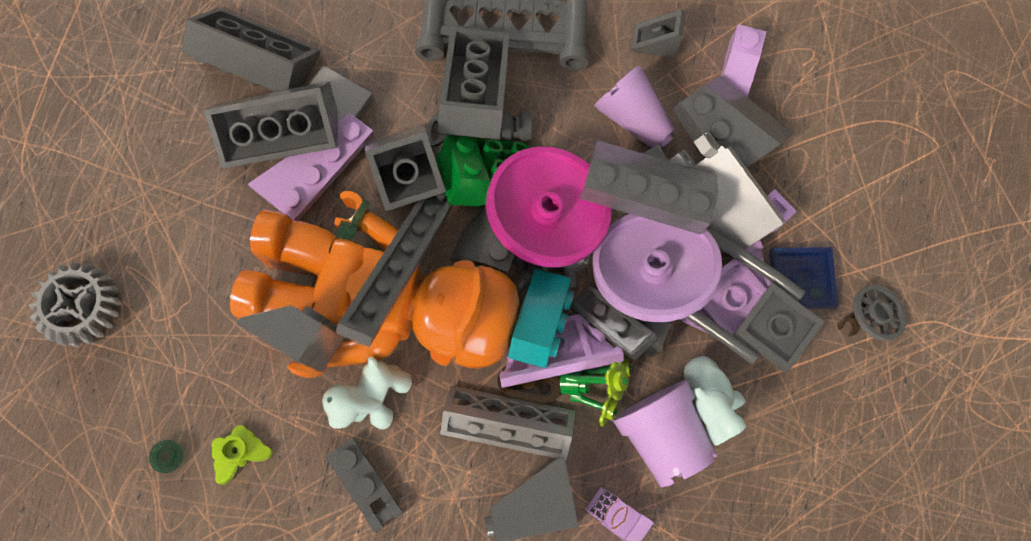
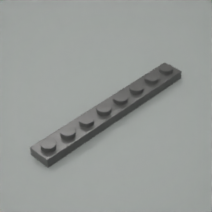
[336,192,454,348]

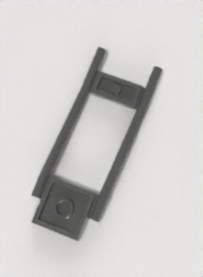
[593,213,824,373]

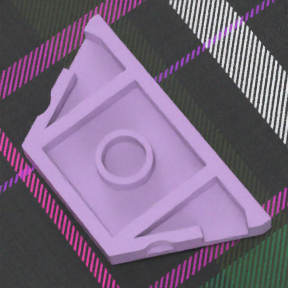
[679,240,771,334]
[499,314,624,388]

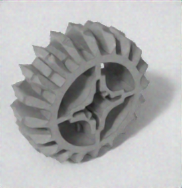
[28,262,122,347]

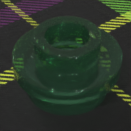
[149,440,184,473]

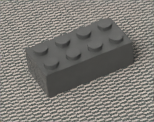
[438,27,510,139]

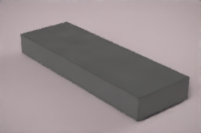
[570,284,657,361]

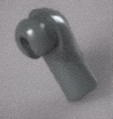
[561,254,591,291]

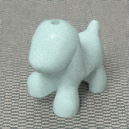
[684,356,747,446]
[322,357,412,430]

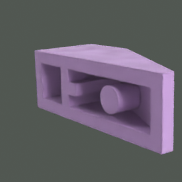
[721,24,766,97]

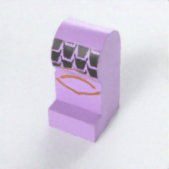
[586,487,654,541]

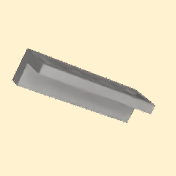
[440,386,575,460]

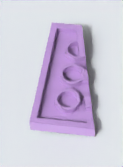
[248,113,375,221]

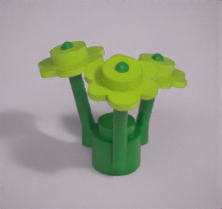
[560,358,633,427]

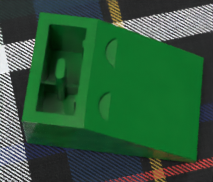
[436,135,530,206]

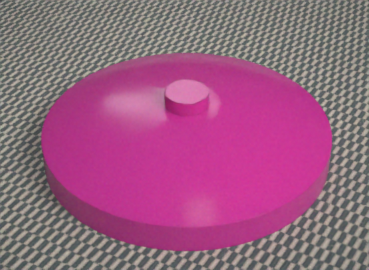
[486,147,611,267]

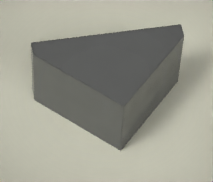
[631,9,685,58]

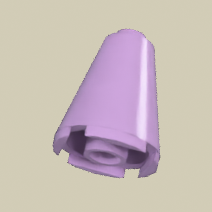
[595,66,675,148]

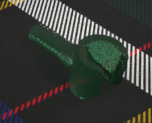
[337,199,370,240]

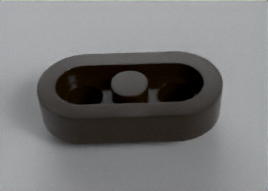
[497,366,560,404]

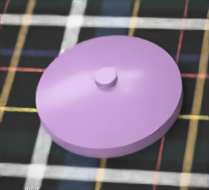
[593,214,722,322]

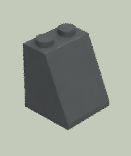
[365,124,446,211]
[485,457,579,541]

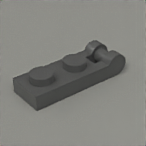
[325,437,403,533]

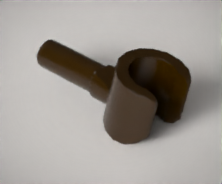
[837,301,867,337]

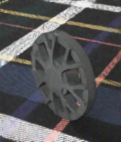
[853,285,907,341]

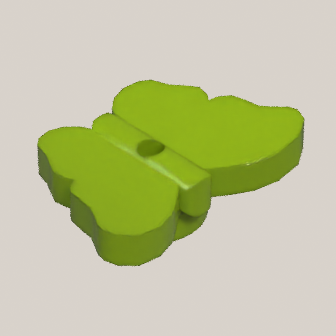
[211,425,273,485]

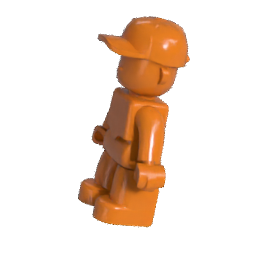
[230,191,520,378]

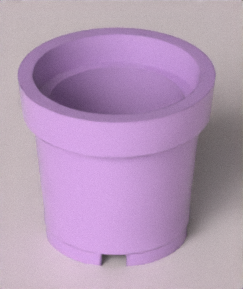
[612,380,718,487]

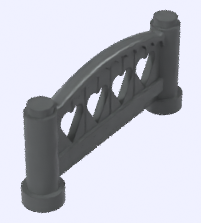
[415,0,589,71]

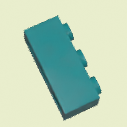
[508,269,574,369]

